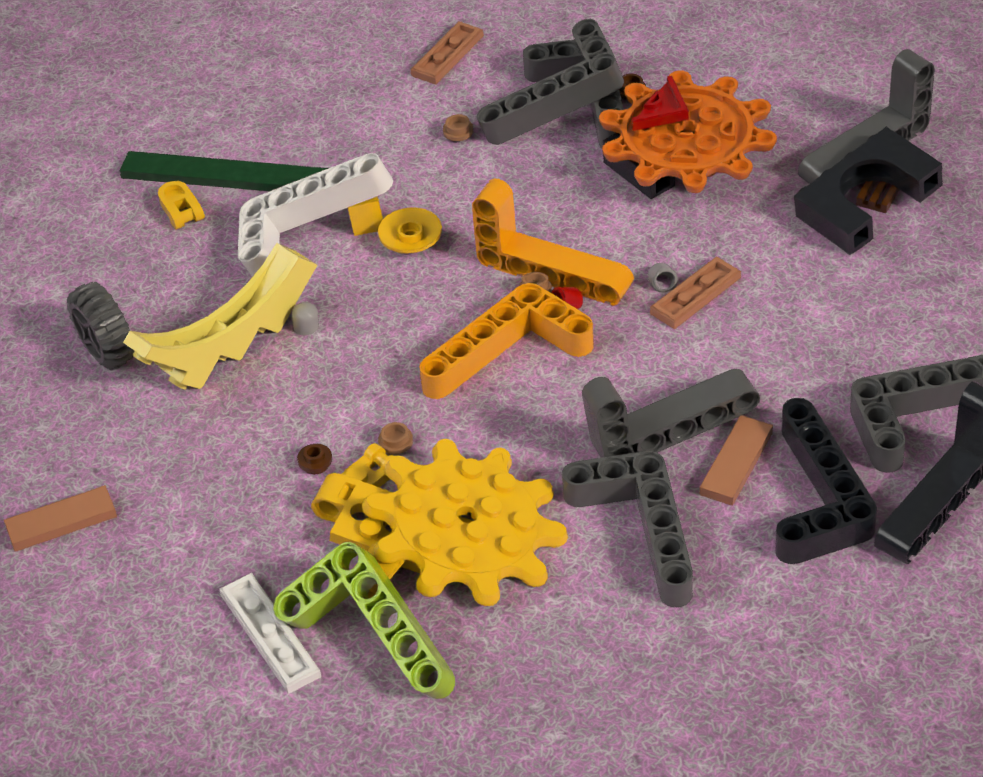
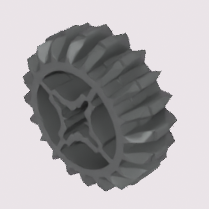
[67,282,134,370]

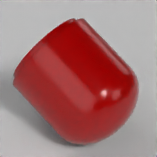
[551,287,583,309]

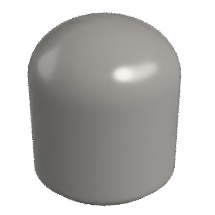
[648,263,678,292]
[292,302,319,335]

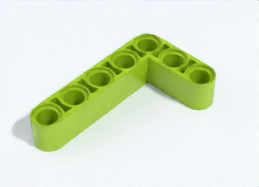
[273,542,455,699]

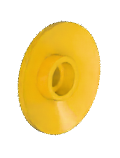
[378,207,442,253]

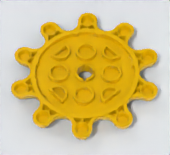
[362,439,568,606]

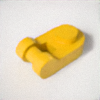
[158,181,205,230]
[342,443,394,488]

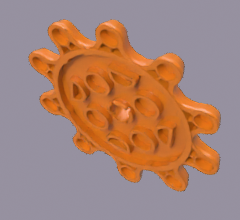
[599,70,777,193]

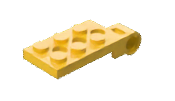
[311,473,472,573]

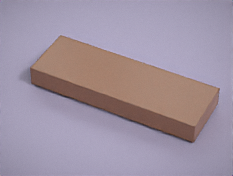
[411,21,484,85]
[650,256,741,329]
[700,416,773,506]
[4,485,117,552]

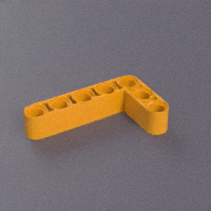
[472,178,634,306]
[419,283,594,399]

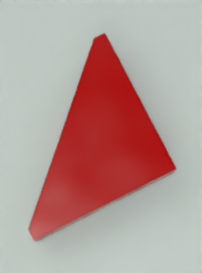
[632,76,689,131]

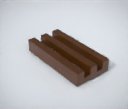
[856,181,900,213]

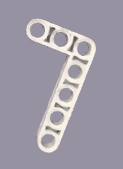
[238,153,393,277]

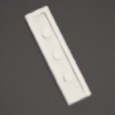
[219,573,321,694]

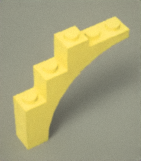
[123,243,317,390]

